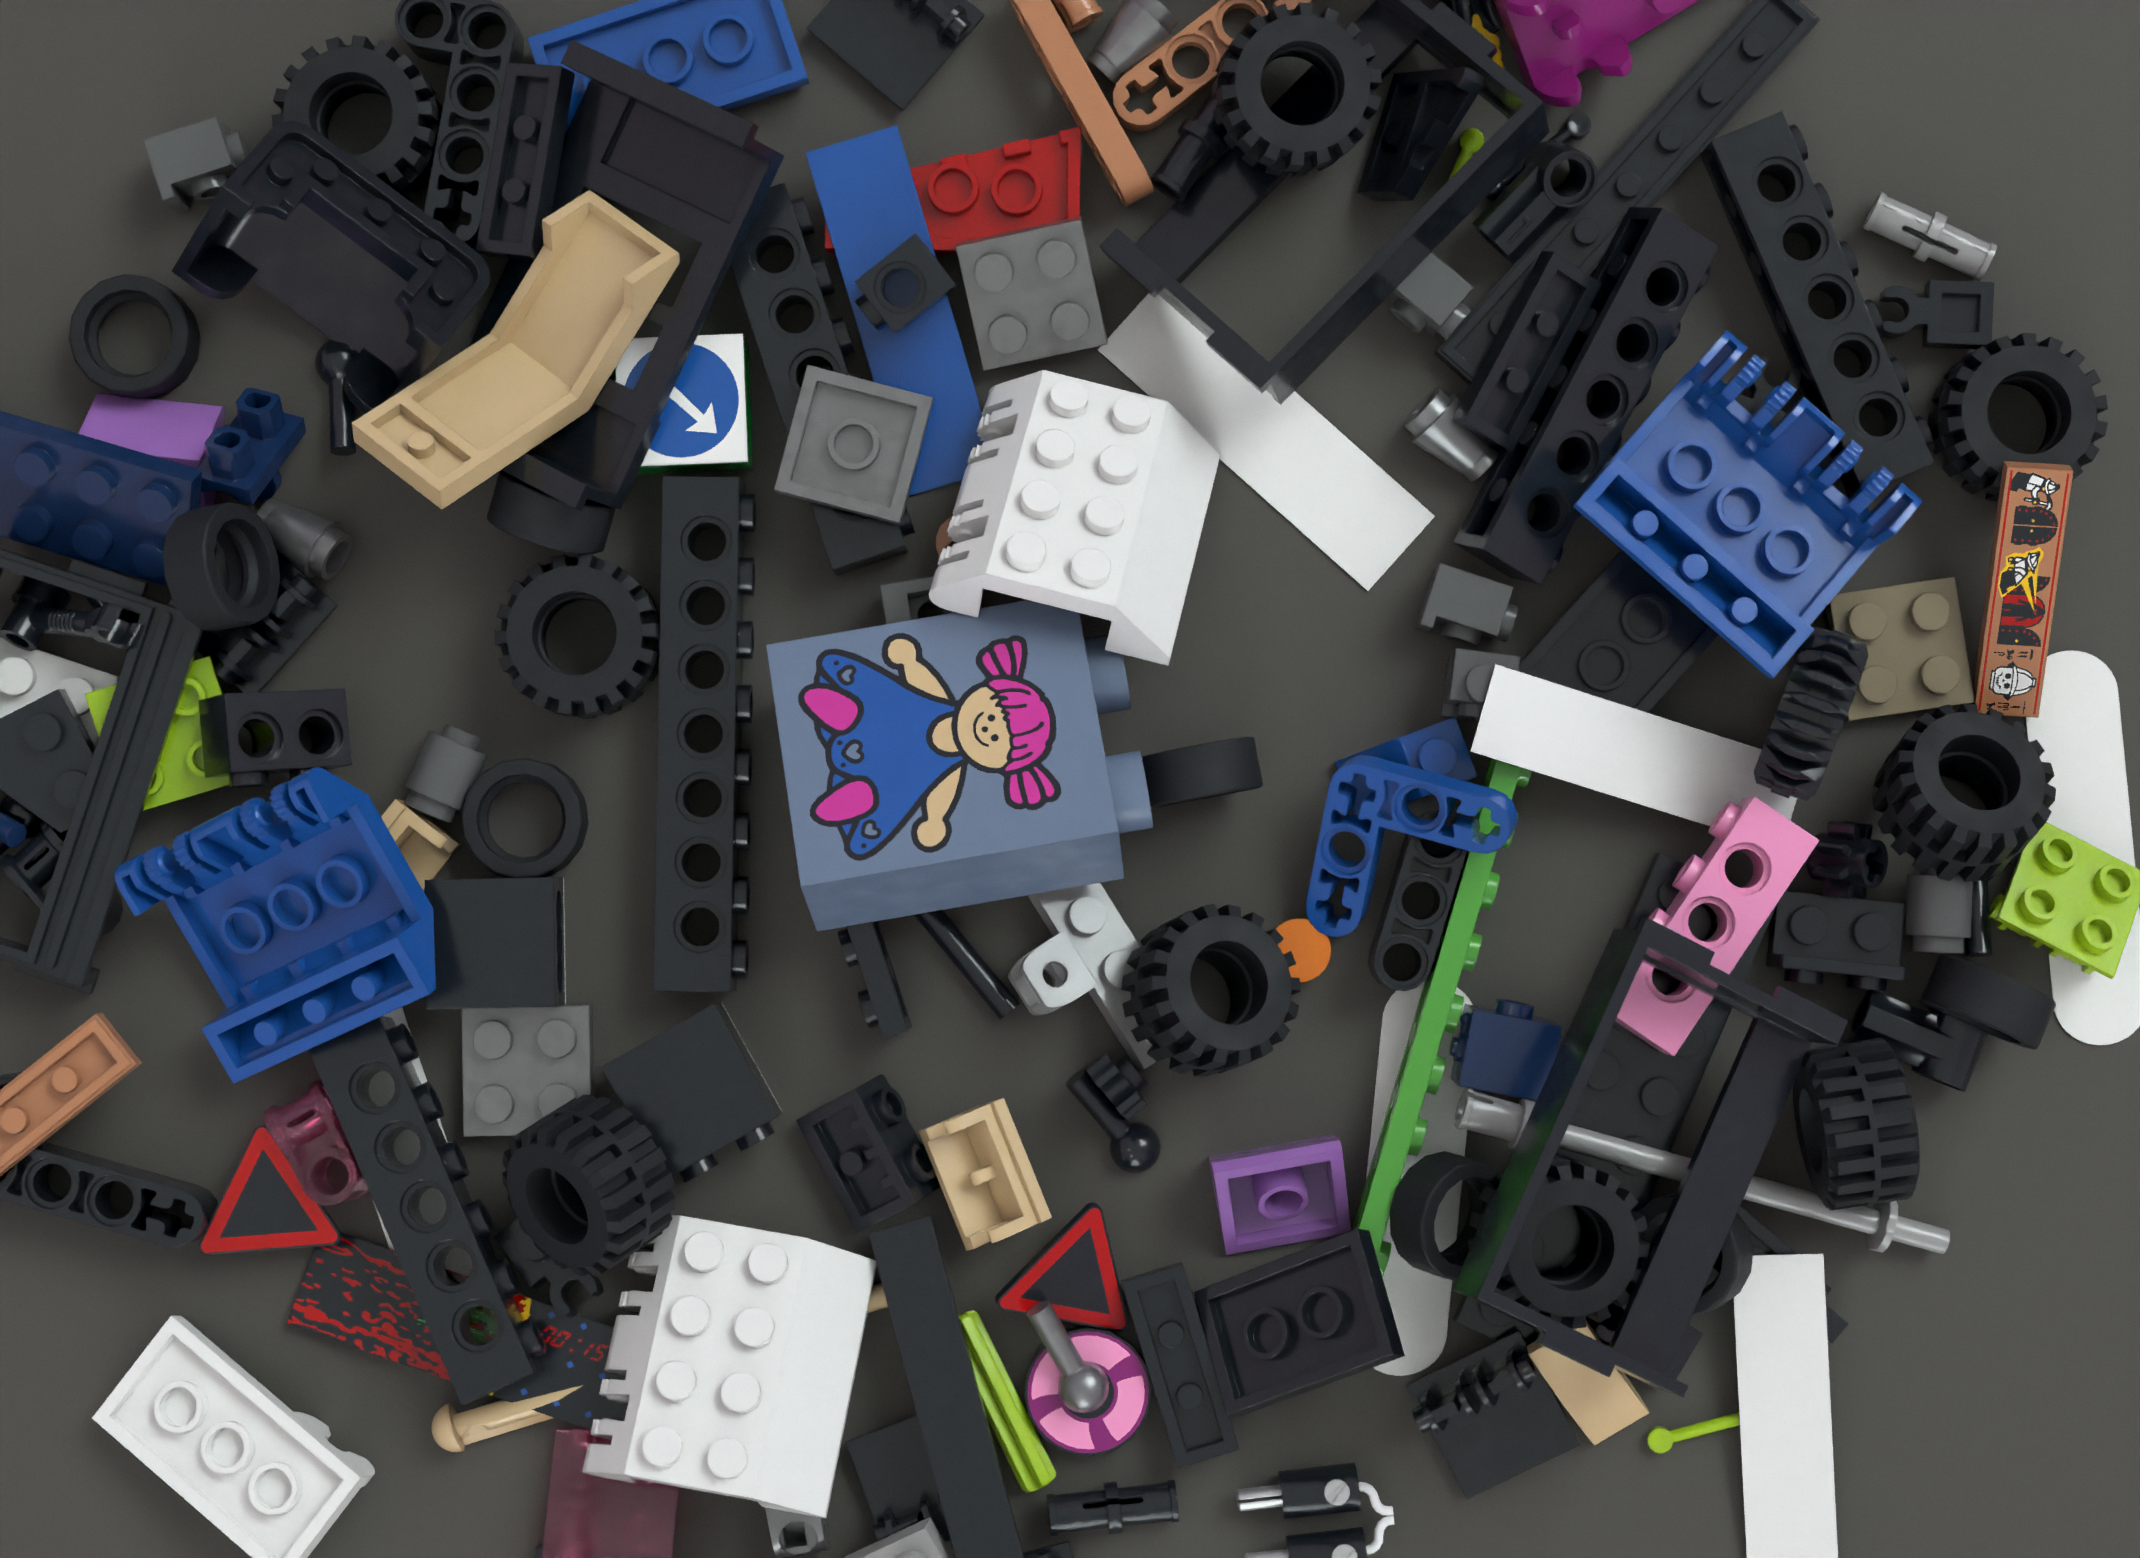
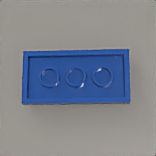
[527,0,810,137]

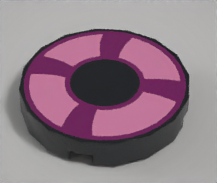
[1024,1325,1152,1457]

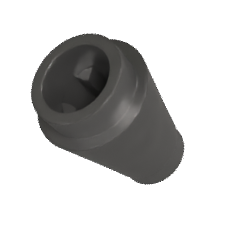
[1087,0,1180,84]
[1403,388,1498,482]
[256,499,353,580]

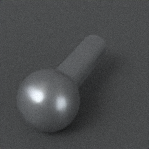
[1027,1300,1109,1413]

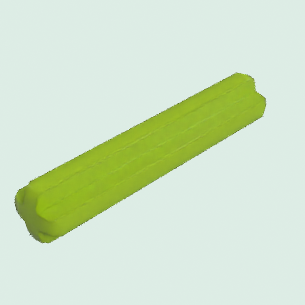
[959,1310,1056,1493]

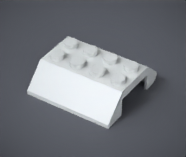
[929,370,1220,666]
[582,1215,877,1519]

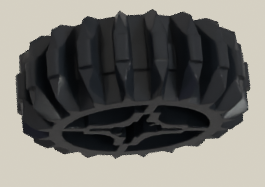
[1754,627,1869,801]

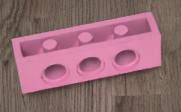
[1615,796,1819,1056]

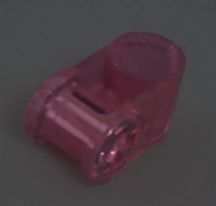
[264,1078,369,1205]

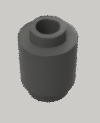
[404,724,488,823]
[1905,866,1973,954]

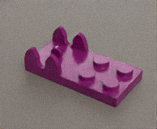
[1494,0,1699,107]

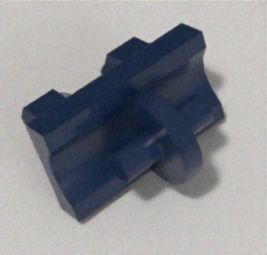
[197,388,306,505]

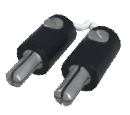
[1236,1462,1395,1558]

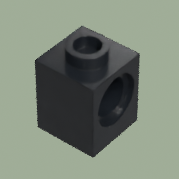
[855,233,958,334]

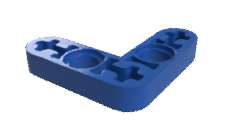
[1306,755,1517,937]

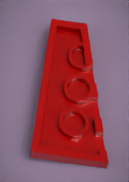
[825,126,1081,255]

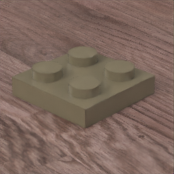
[1825,577,1975,722]

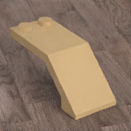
[352,190,680,509]

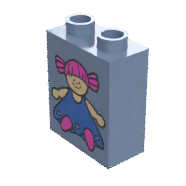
[766,600,1153,931]

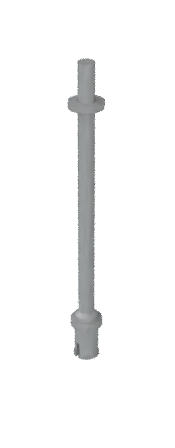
[1454,1087,1950,1254]

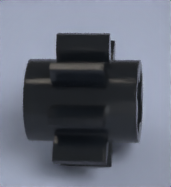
[1806,821,1888,899]

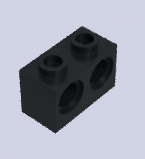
[198,689,352,788]

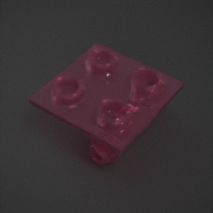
[542,1429,679,1558]

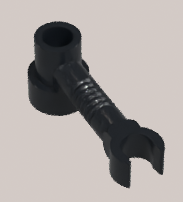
[0,575,142,651]

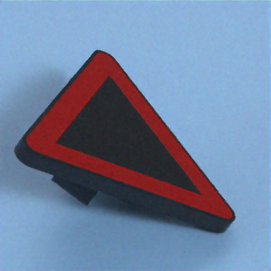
[199,1125,342,1255]
[995,1202,1128,1332]

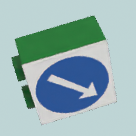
[609,333,754,475]

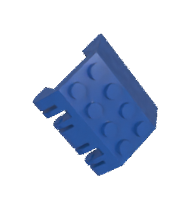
[1573,330,1922,679]
[114,767,436,1084]

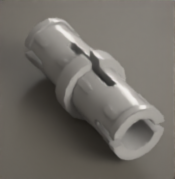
[1863,191,1997,282]

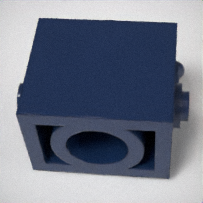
[1450,998,1562,1101]

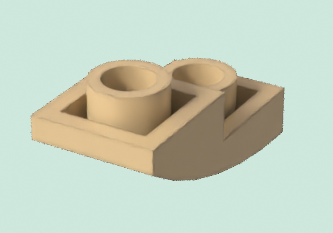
[1527,1320,1649,1446]

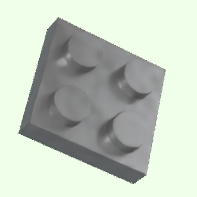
[956,216,1108,371]
[774,365,934,525]
[461,1005,594,1137]

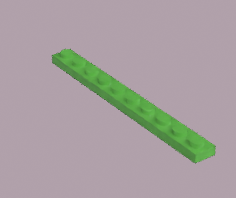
[1351,758,1532,1277]

